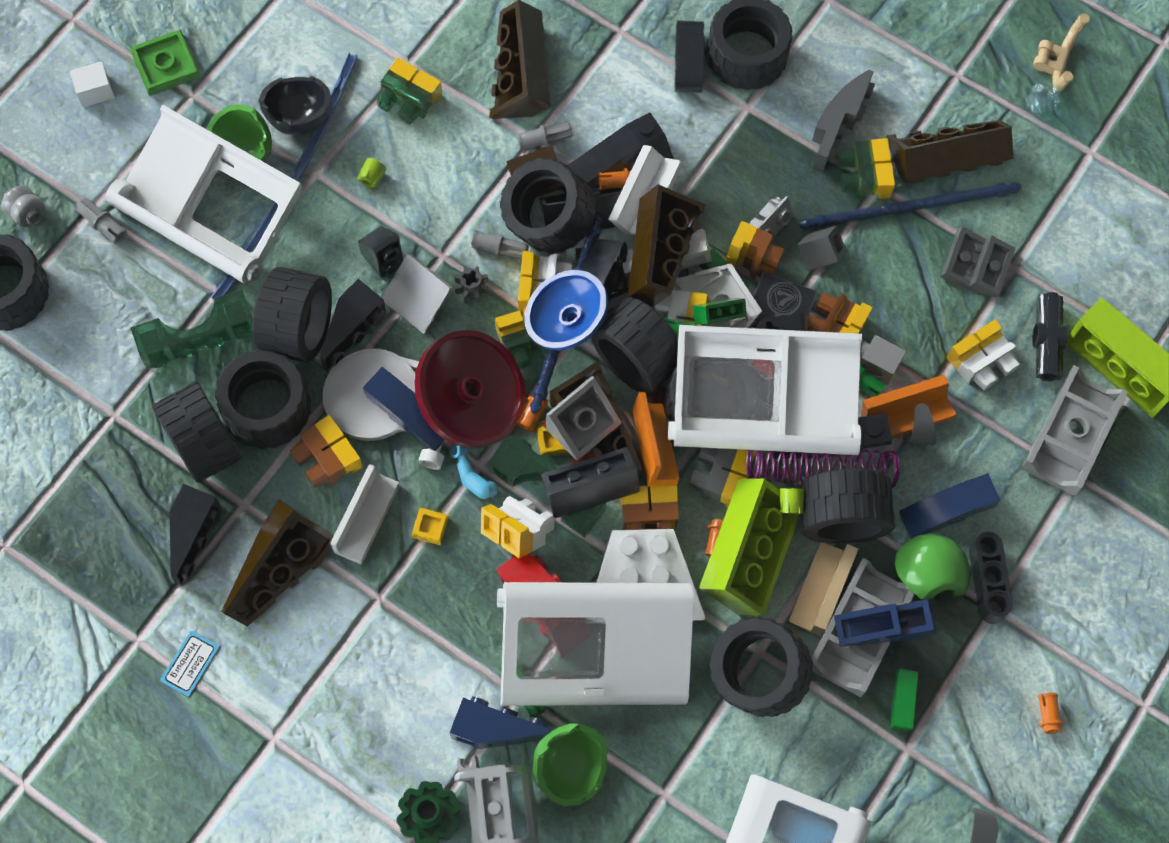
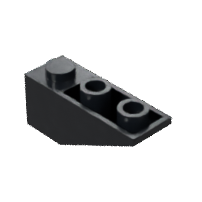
[320,279,386,371]
[170,484,222,586]

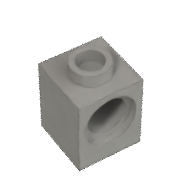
[860,335,906,385]

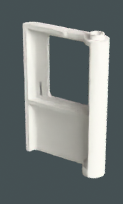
[106,105,302,284]

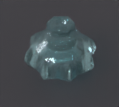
[1025,84,1060,115]

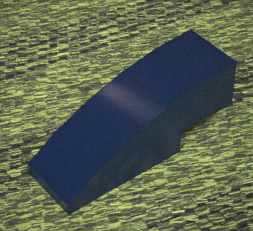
[362,367,445,451]
[899,473,1000,539]
[834,599,937,647]

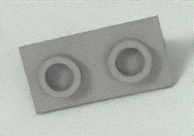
[749,196,794,241]

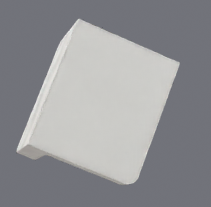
[70,61,115,107]

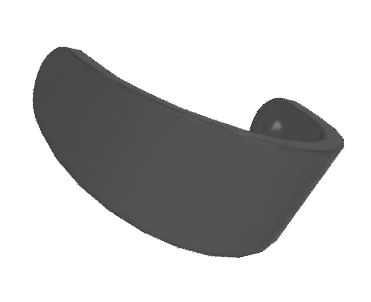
[906,403,936,445]
[970,807,998,843]

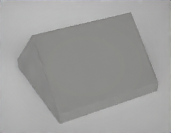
[546,376,622,460]

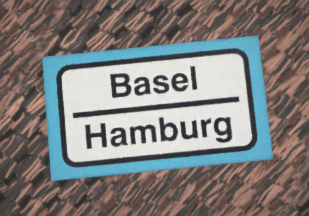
[160,631,220,697]

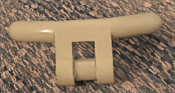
[1033,13,1090,92]

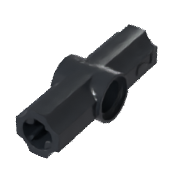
[1032,292,1068,382]

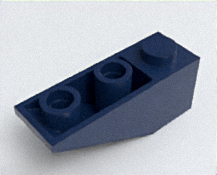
[449,696,552,749]

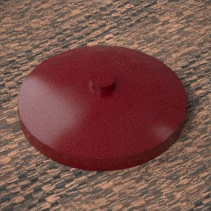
[414,330,525,448]

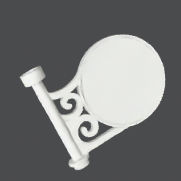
[323,349,444,470]

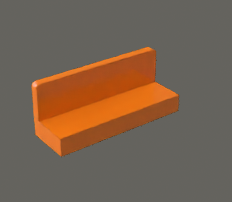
[861,375,956,439]
[632,392,679,486]

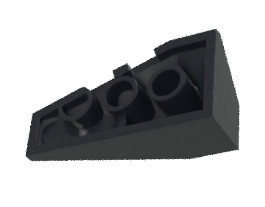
[562,112,674,194]

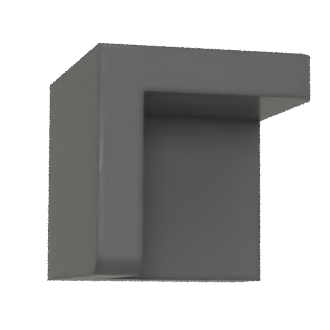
[798,226,847,270]

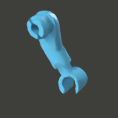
[449,446,497,499]

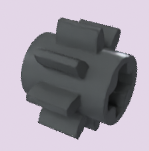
[454,266,488,302]

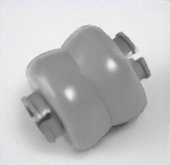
[1,185,45,227]

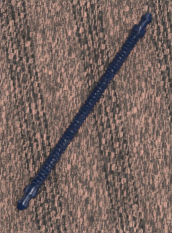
[799,182,1021,230]
[530,214,603,414]

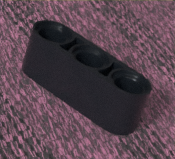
[674,20,704,93]
[581,239,628,300]
[969,531,1013,624]

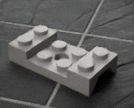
[1021,365,1128,496]
[811,558,914,697]

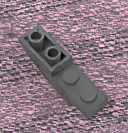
[812,70,875,171]

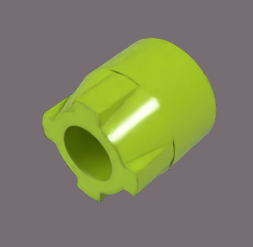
[357,158,386,189]
[780,488,804,514]

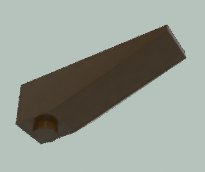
[221,499,334,626]

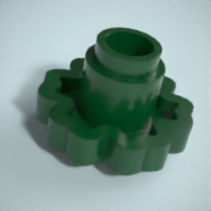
[396,781,461,843]

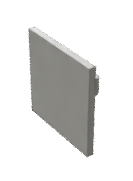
[382,253,453,334]

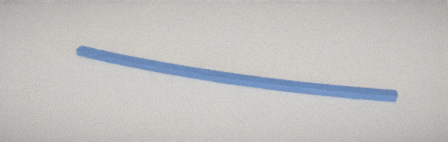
[212,52,358,304]

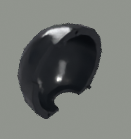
[258,76,331,135]

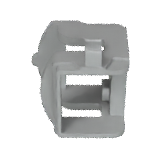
[454,756,538,843]

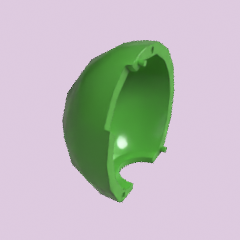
[207,104,272,176]
[894,533,971,599]
[532,723,609,806]

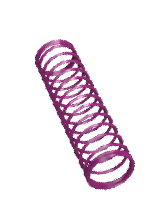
[746,449,900,489]

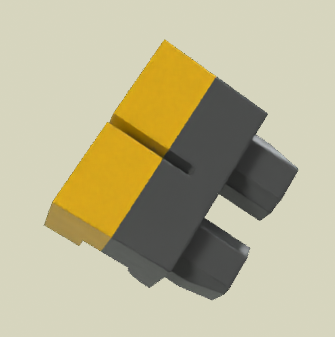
[689,447,756,508]

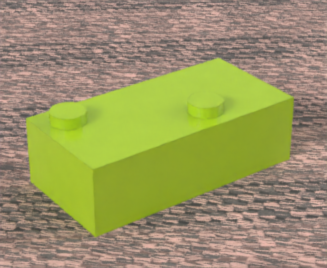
[1066,297,1169,418]
[699,479,800,616]

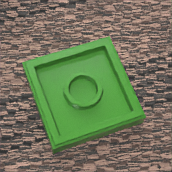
[129,29,201,96]

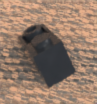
[358,225,403,278]

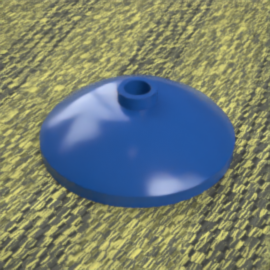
[525,270,608,351]

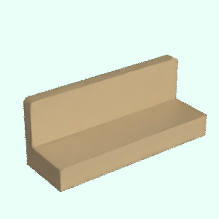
[788,542,858,637]

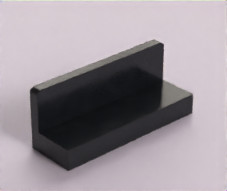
[539,188,623,229]
[541,447,640,518]

